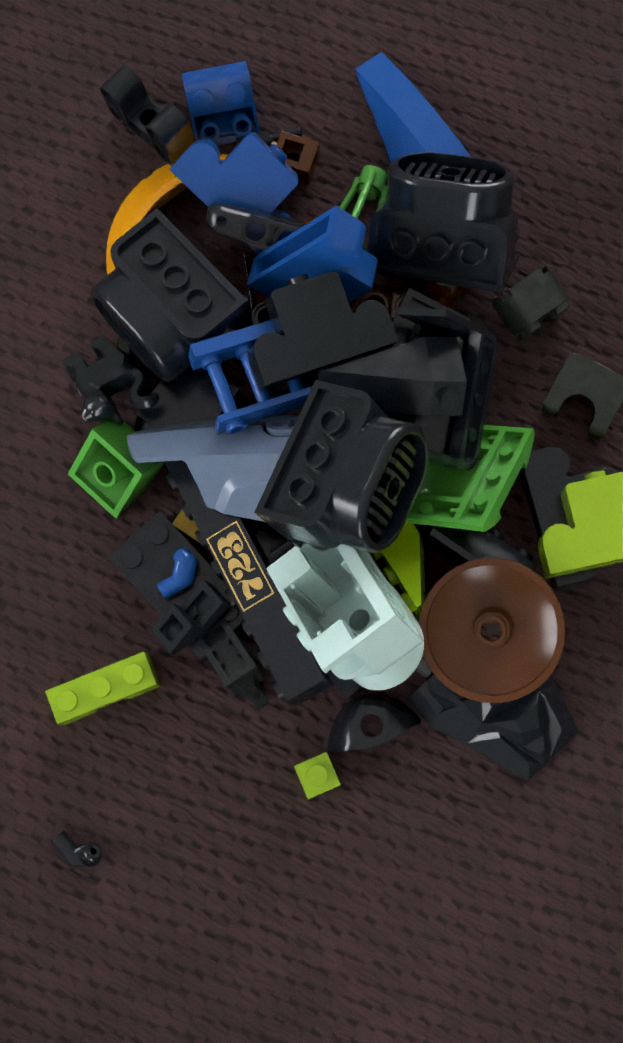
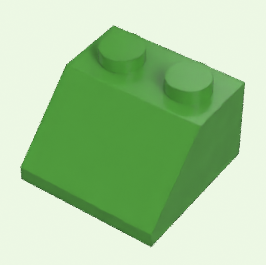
[68,419,164,518]

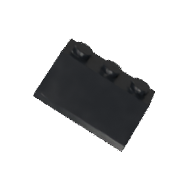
[426,526,537,570]

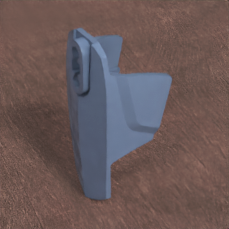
[127,415,299,522]

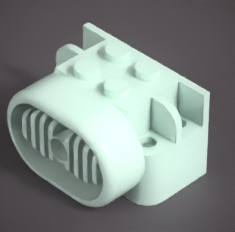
[266,542,424,690]

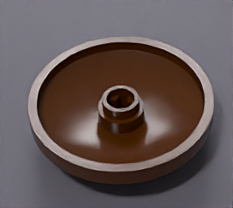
[419,557,565,703]

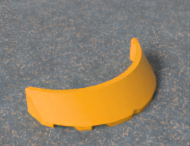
[106,154,229,274]

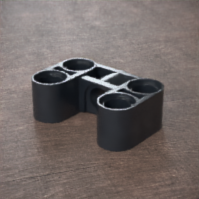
[99,65,196,166]

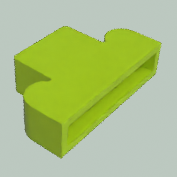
[538,470,623,579]

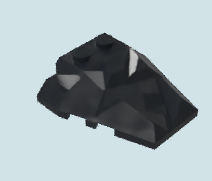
[407,674,579,780]

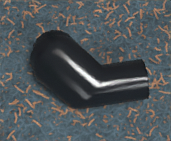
[51,831,102,867]

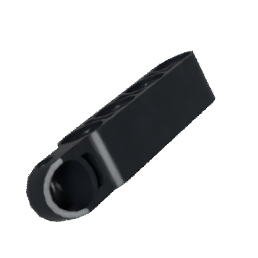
[205,202,368,252]

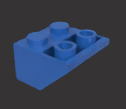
[182,61,260,145]

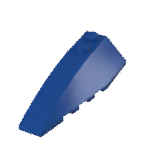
[355,52,471,163]

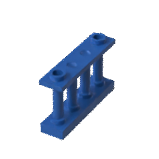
[188,320,312,434]

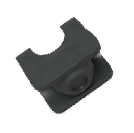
[541,353,623,441]

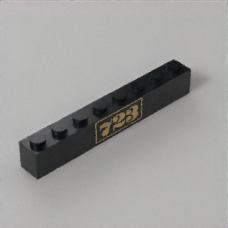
[164,460,334,706]

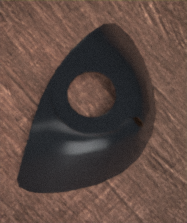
[328,693,421,754]

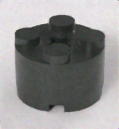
[492,265,572,341]

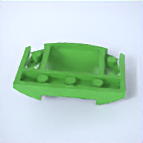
[406,425,535,532]

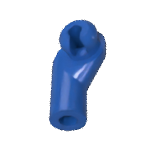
[156,548,197,599]

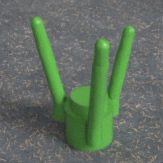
[339,165,388,219]

